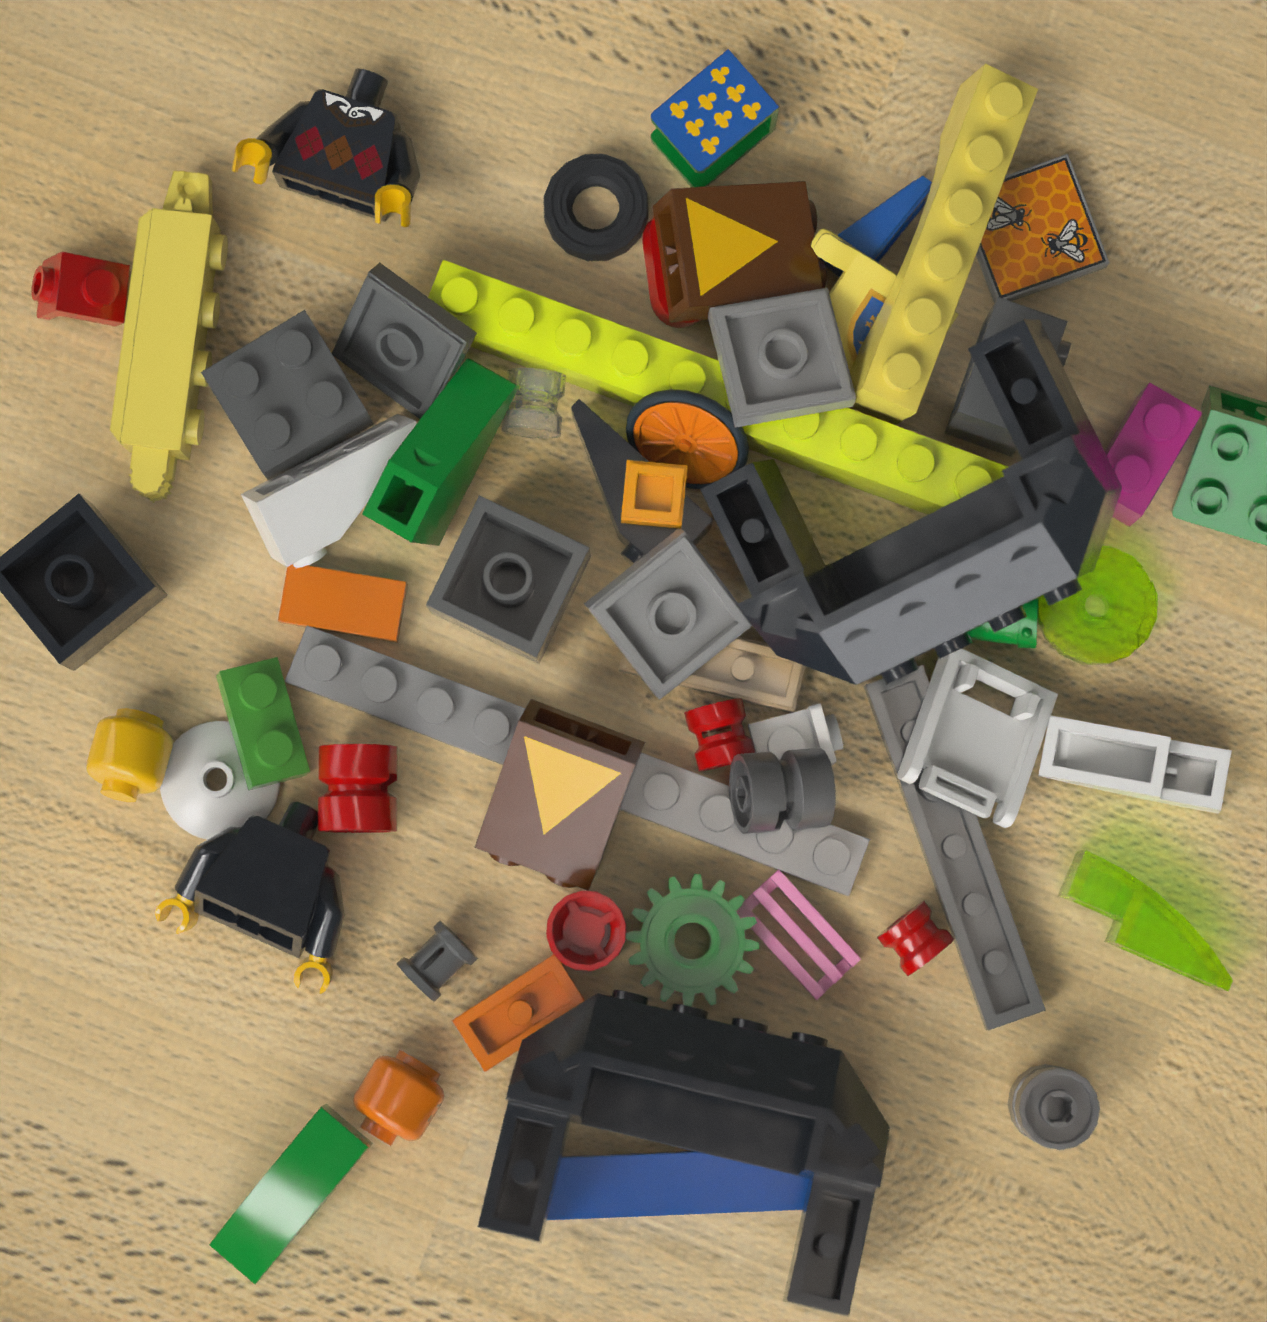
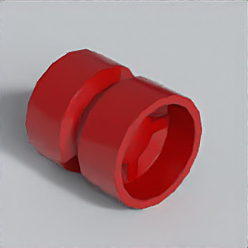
[318,744,398,833]
[546,891,627,971]

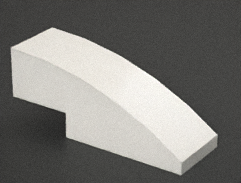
[1039,715,1232,814]

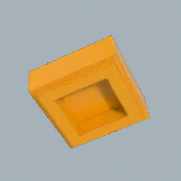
[621,460,688,529]

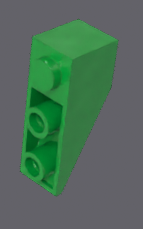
[362,358,520,546]

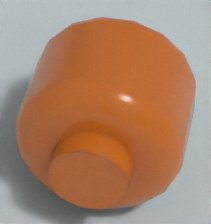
[353,1050,445,1146]

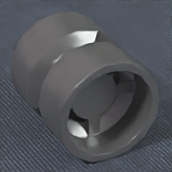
[729,748,836,834]
[1008,1064,1100,1150]

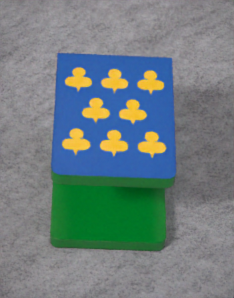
[651,49,779,187]

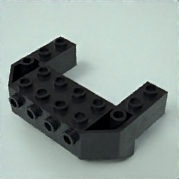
[700,319,1122,685]
[478,990,890,1316]

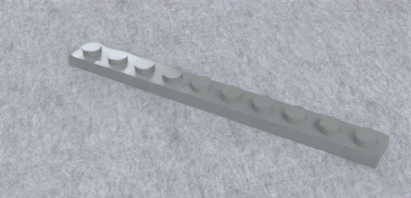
[285,626,870,896]

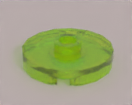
[1037,546,1158,665]

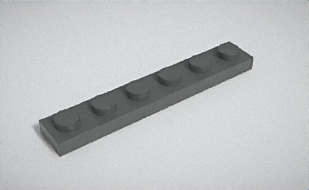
[864,665,1046,1031]

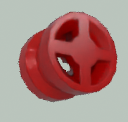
[877,901,954,976]

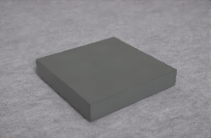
[332,262,477,419]

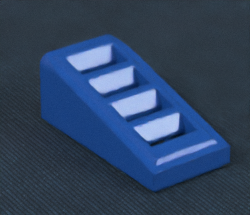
[821,176,932,278]

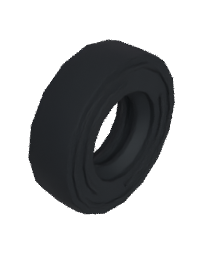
[543,154,648,261]

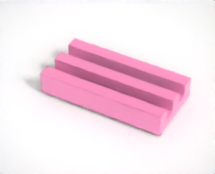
[736,869,861,1000]

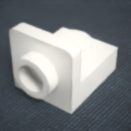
[748,703,843,766]

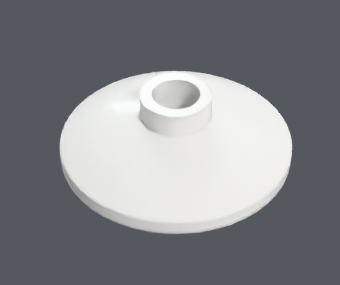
[160,721,280,840]

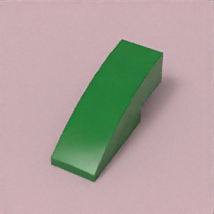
[209,1104,373,1284]

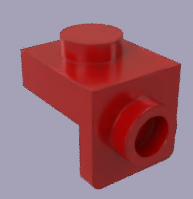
[31,251,130,327]

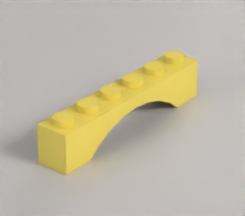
[850,63,1038,425]

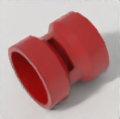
[684,698,756,772]

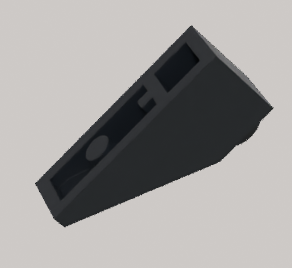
[571,399,713,566]

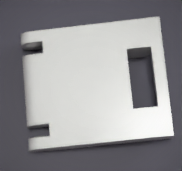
[898,649,1058,828]

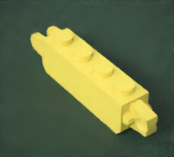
[110,171,228,503]

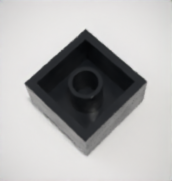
[0,493,168,671]

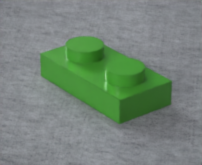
[216,657,310,791]

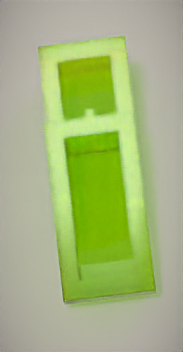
[1058,850,1233,992]

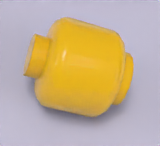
[86,708,173,802]

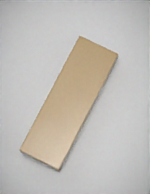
[619,637,805,713]

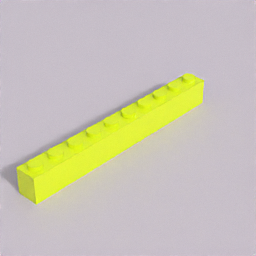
[428,260,1008,515]

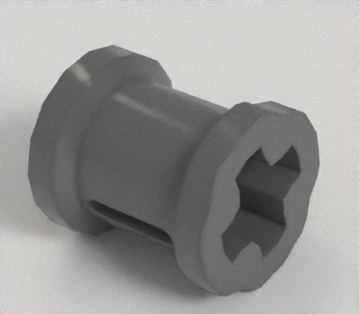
[396,920,478,1002]

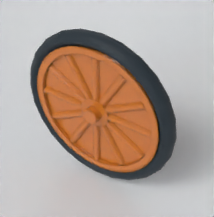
[626,389,749,489]

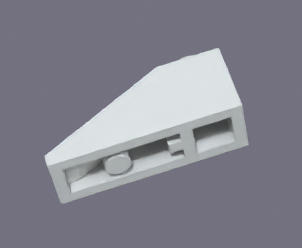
[241,414,417,568]

